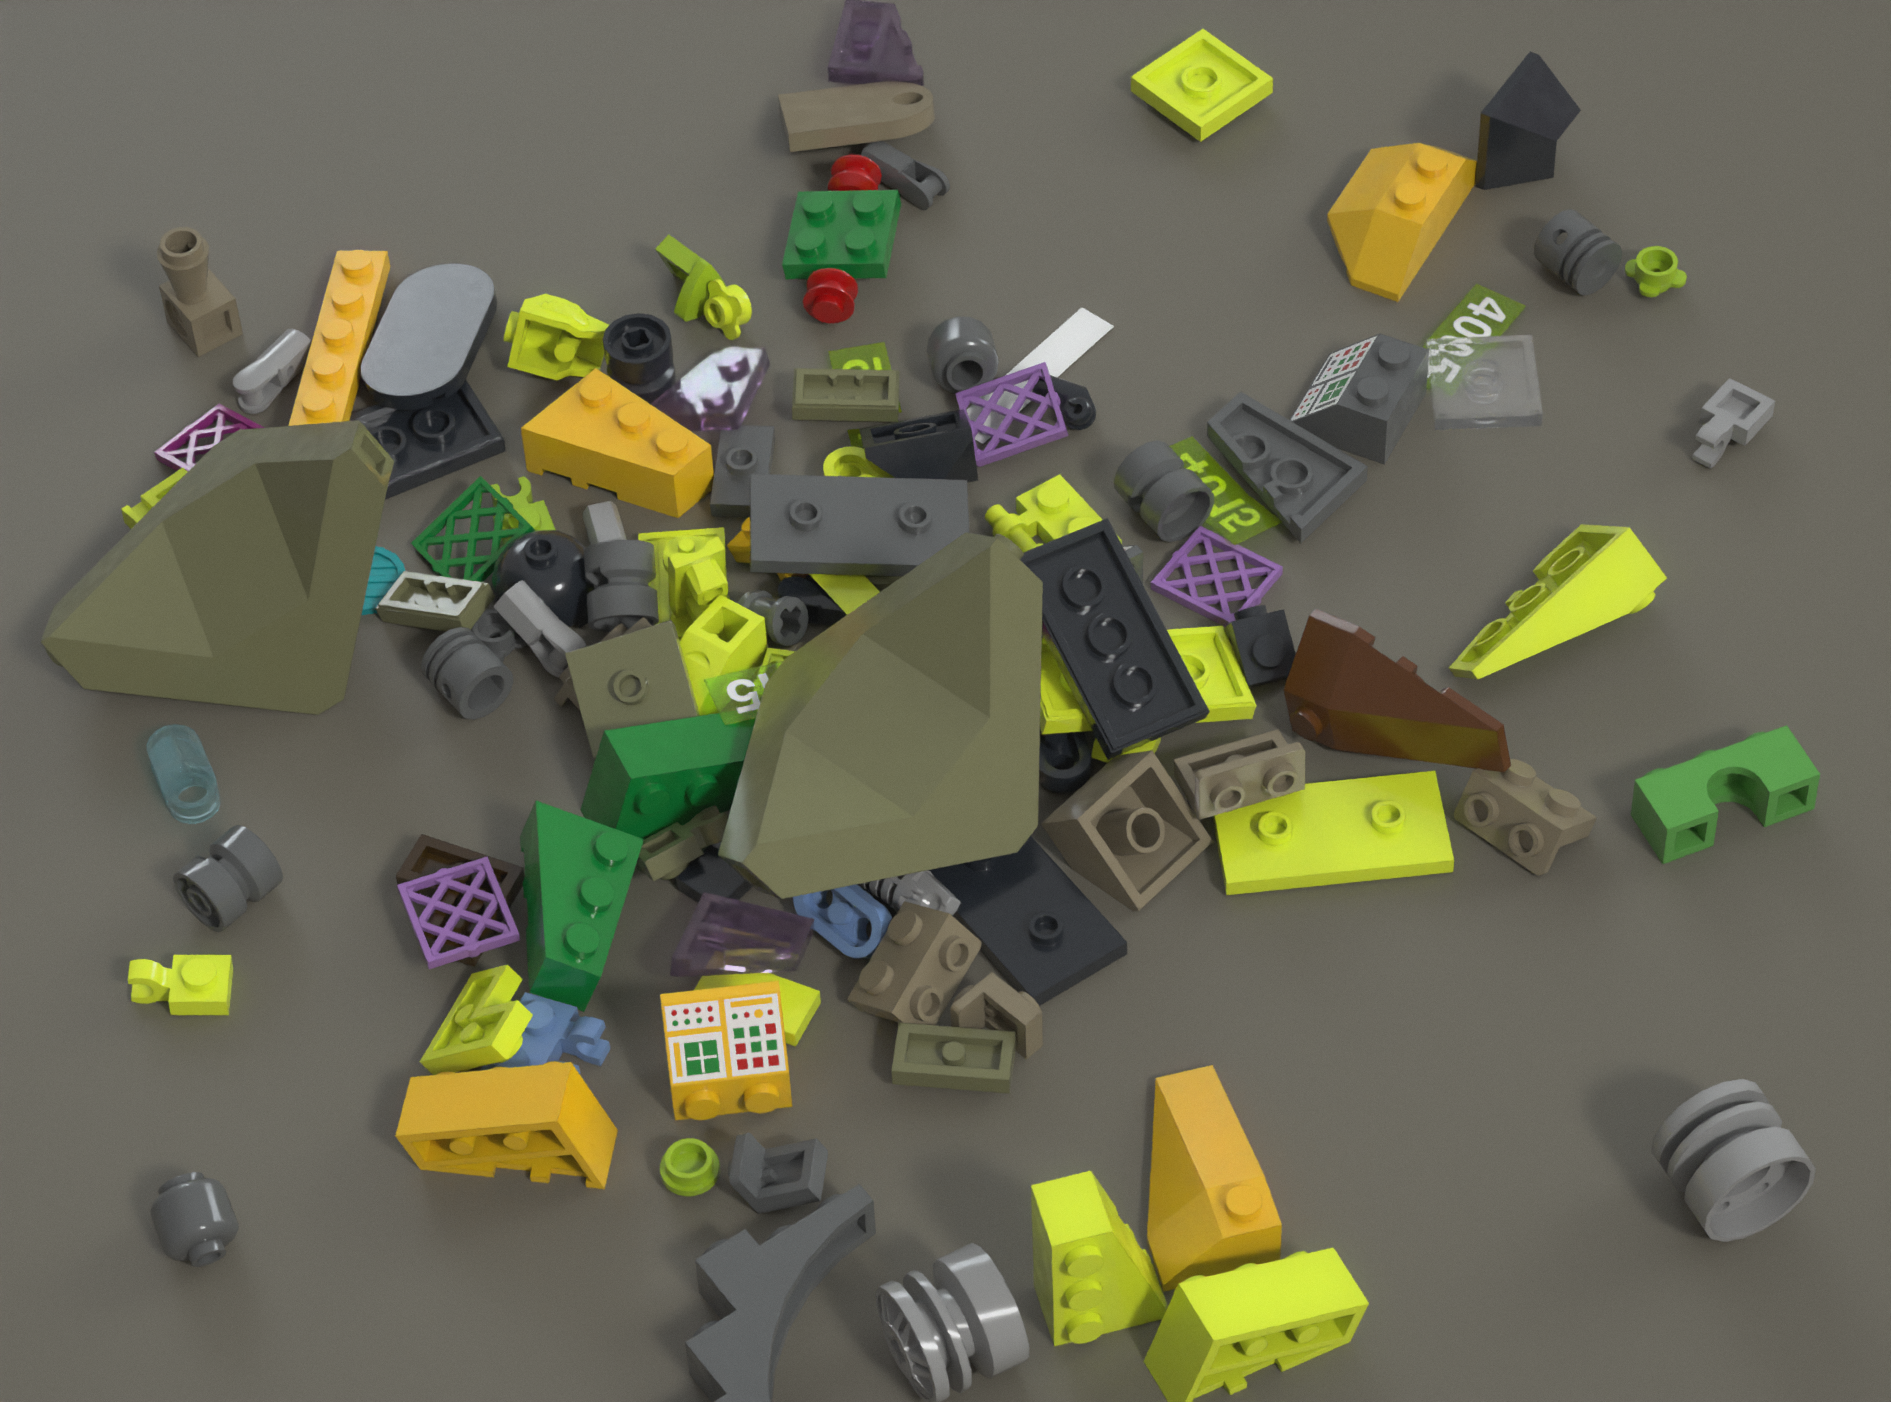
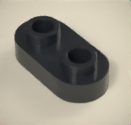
[1039,730,1091,793]

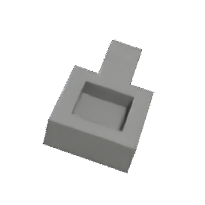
[1692,378,1775,468]

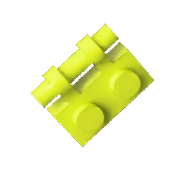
[985,474,1122,552]

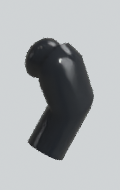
[1032,375,1097,430]

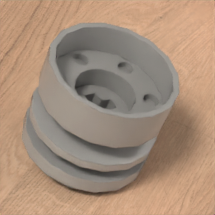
[1652,1079,1816,1242]
[875,1243,1029,1402]

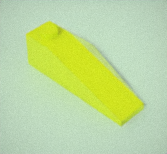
[1449,524,1667,680]

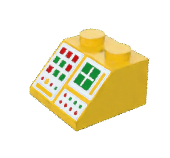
[660,981,793,1120]

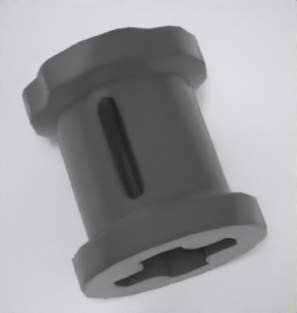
[738,590,809,646]

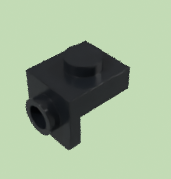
[1224,605,1296,688]

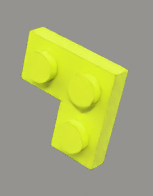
[420,965,533,1075]

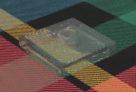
[1426,335,1543,431]

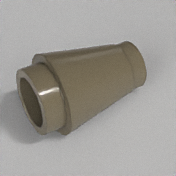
[157,227,209,305]

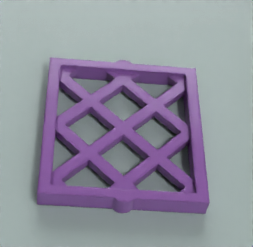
[955,362,1069,467]
[1151,526,1283,627]
[397,857,520,969]

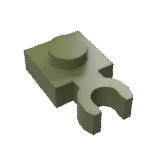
[636,805,728,881]

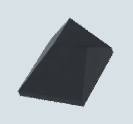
[1475,51,1581,190]
[859,409,979,483]

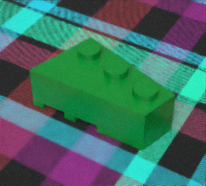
[580,709,758,840]
[520,800,644,1012]

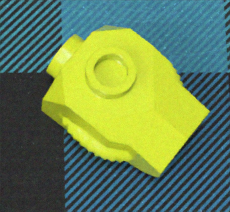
[503,294,609,381]

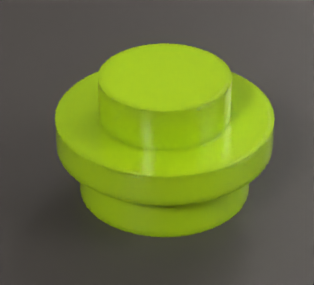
[660,1138,720,1197]

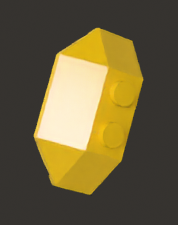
[1327,143,1477,302]

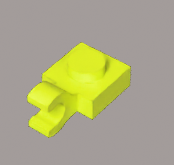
[128,955,233,1015]

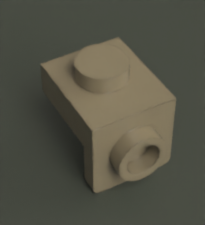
[950,972,1043,1060]

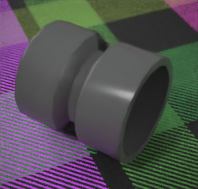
[1114,440,1214,542]
[584,540,659,632]
[173,825,283,932]

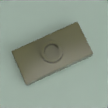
[792,368,899,422]
[375,571,495,631]

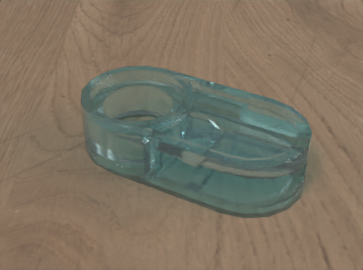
[146,724,221,824]

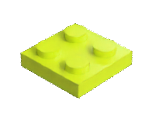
[1131,29,1273,142]

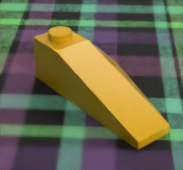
[1147,1065,1282,1292]

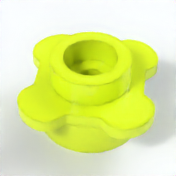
[703,279,752,340]

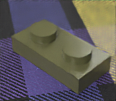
[891,1023,1016,1094]

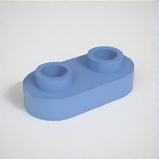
[793,884,892,958]

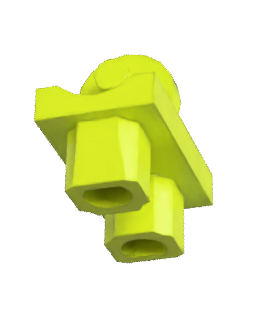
[663,535,728,622]

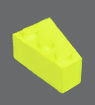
[1143,1247,1369,1402]

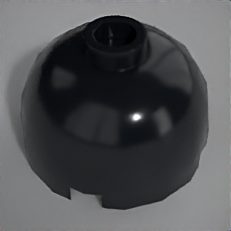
[491,530,594,628]

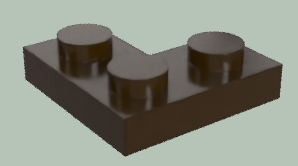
[396,834,525,967]

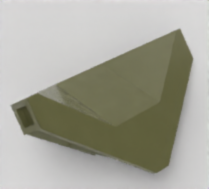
[41,420,394,715]
[718,532,1043,899]

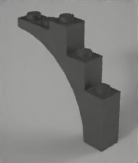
[685,1184,876,1402]

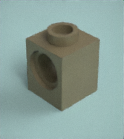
[159,268,243,357]

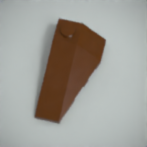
[1283,609,1511,772]

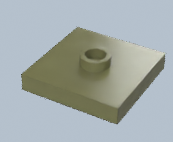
[565,620,700,759]

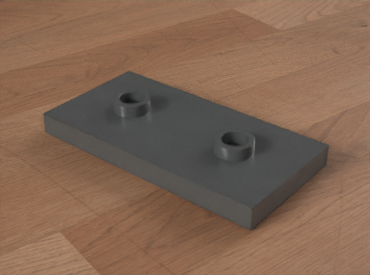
[749,474,969,576]

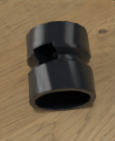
[603,313,677,410]

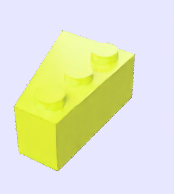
[1031,1171,1168,1346]

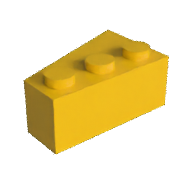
[521,368,714,518]
[395,1061,618,1189]

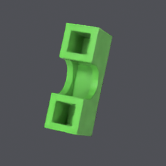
[1631,725,1820,864]

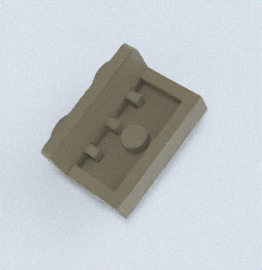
[1174,729,1305,820]
[1454,759,1597,876]
[847,901,981,1025]

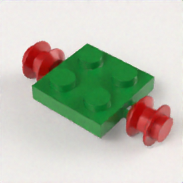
[782,154,901,323]

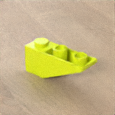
[680,594,767,716]

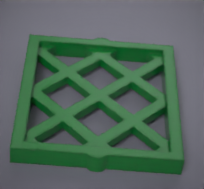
[411,476,536,582]

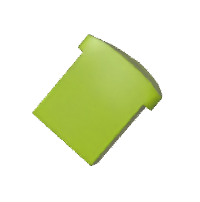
[655,234,726,322]

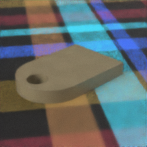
[778,81,935,152]

